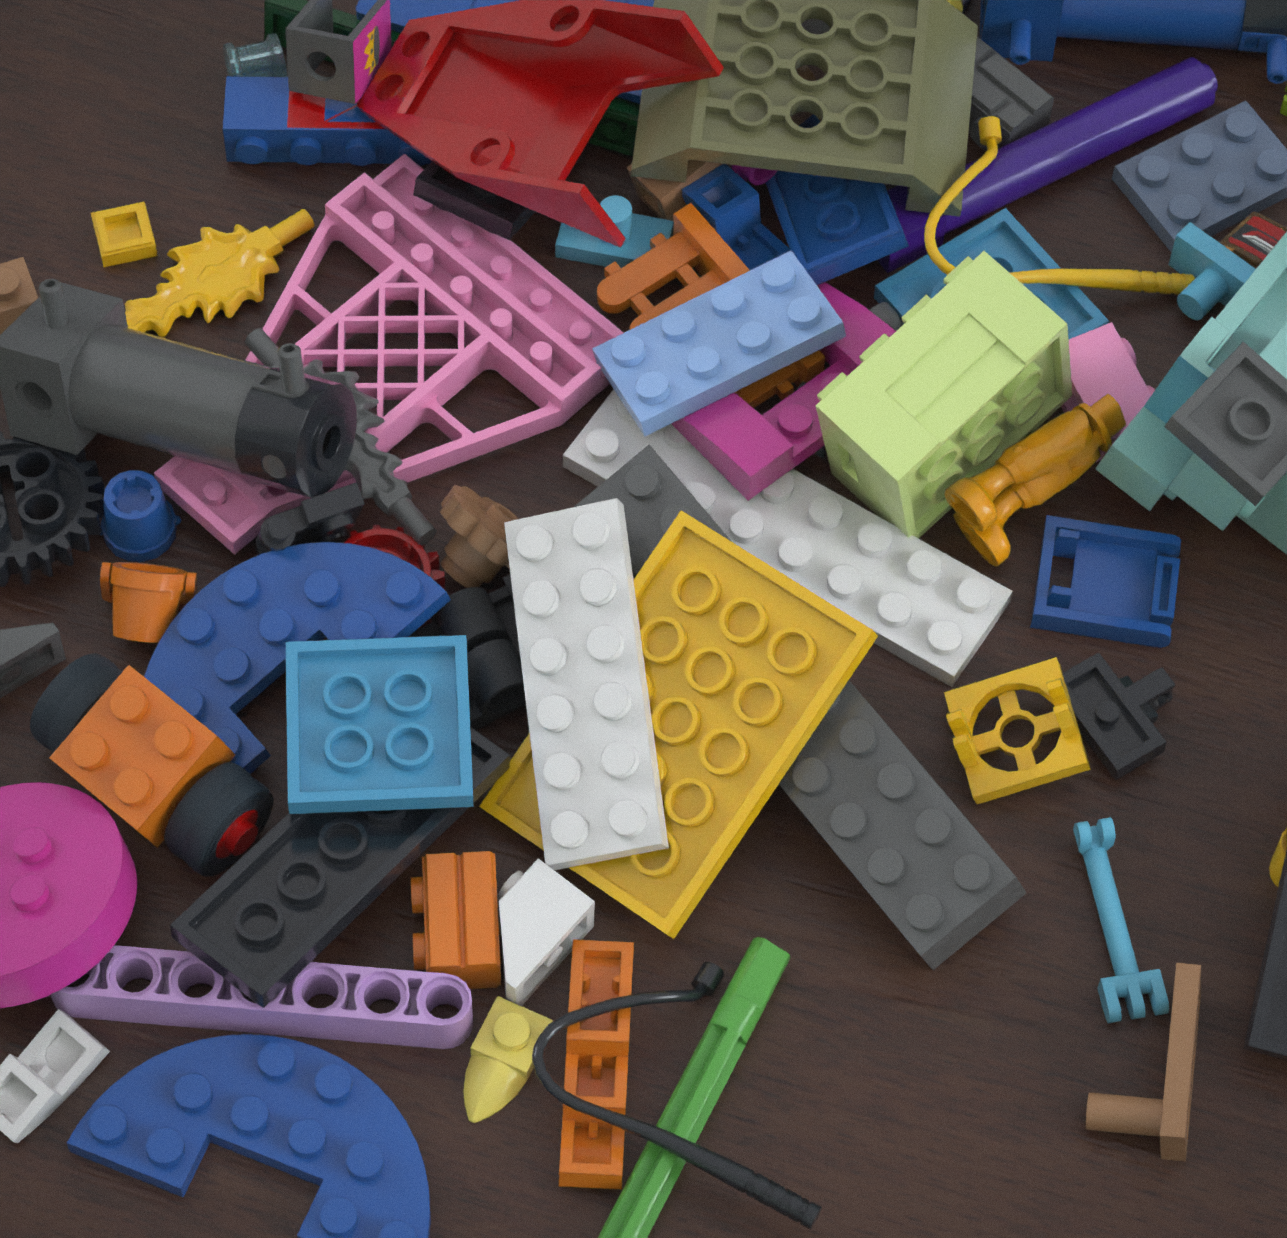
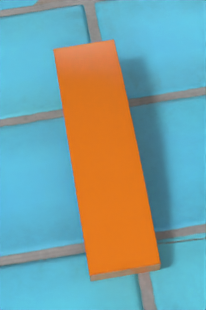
[559,939,634,1190]

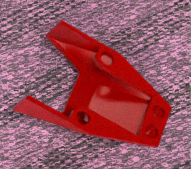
[357,0,724,248]

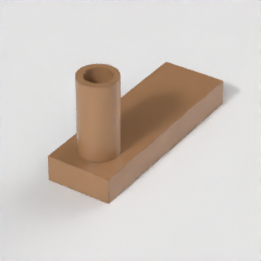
[1086,963,1202,1162]

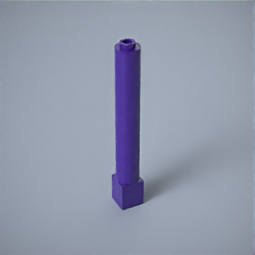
[878,57,1218,273]

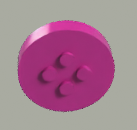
[0,782,137,1008]

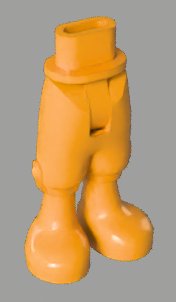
[944,394,1126,566]

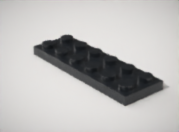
[170,727,510,1008]

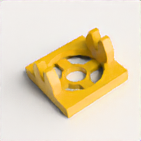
[944,657,1091,805]

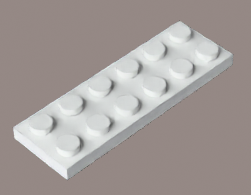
[504,498,669,870]

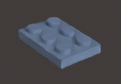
[1112,101,1287,253]

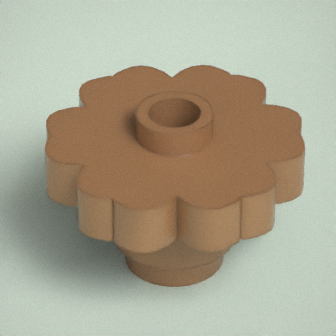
[440,485,519,588]

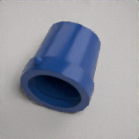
[100,470,181,562]

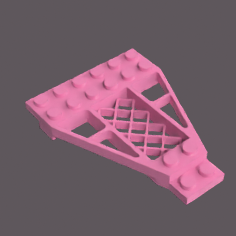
[154,154,624,555]

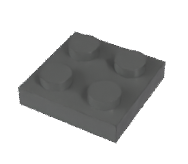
[1164,342,1287,506]

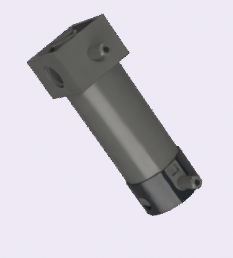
[0,279,357,498]

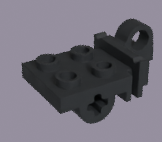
[410,574,526,730]

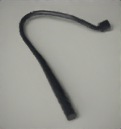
[532,962,822,1230]

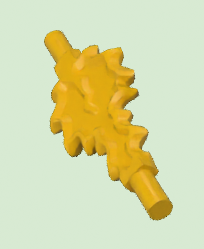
[125,209,315,338]

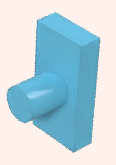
[555,195,673,268]
[1168,222,1256,320]

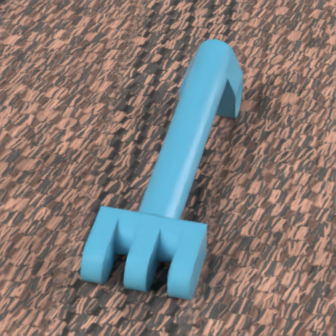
[1073,817,1169,1023]

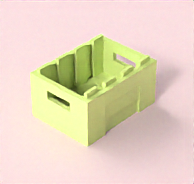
[815,251,1072,539]

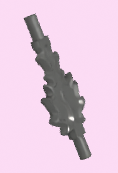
[245,328,437,545]

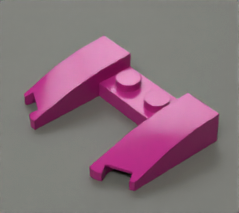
[672,282,896,501]

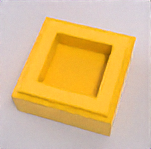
[91,202,158,267]

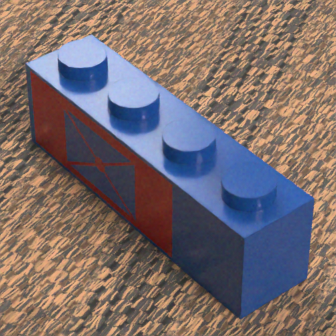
[223,76,432,166]

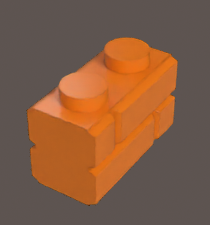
[411,851,501,989]

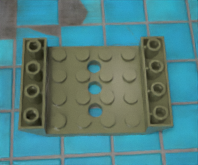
[631,0,978,217]

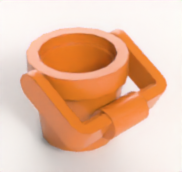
[100,562,197,643]

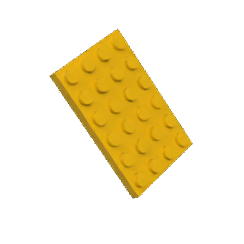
[479,510,878,939]

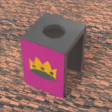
[285,0,391,104]

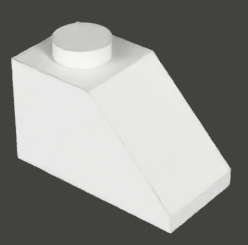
[498,859,595,1006]

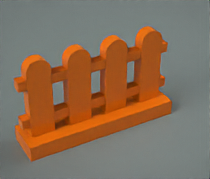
[597,203,825,408]

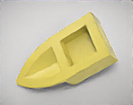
[463,996,553,1124]

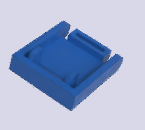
[1030,515,1182,648]

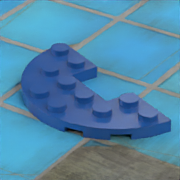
[144,542,451,774]
[67,1034,431,1238]

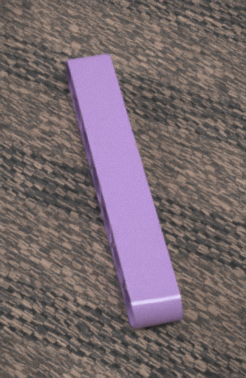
[51,945,473,1049]

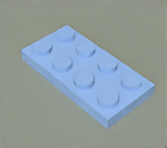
[592,251,846,436]

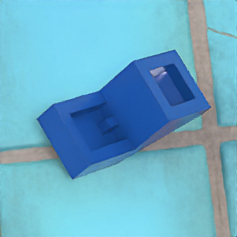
[682,164,790,270]

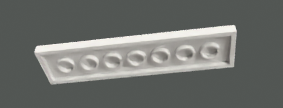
[563,389,1013,687]

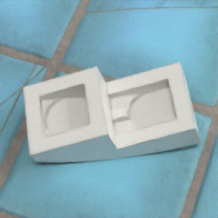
[0,1009,110,1143]

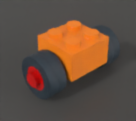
[30,653,274,877]

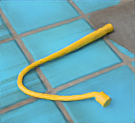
[924,116,1195,295]

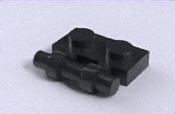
[255,482,365,555]

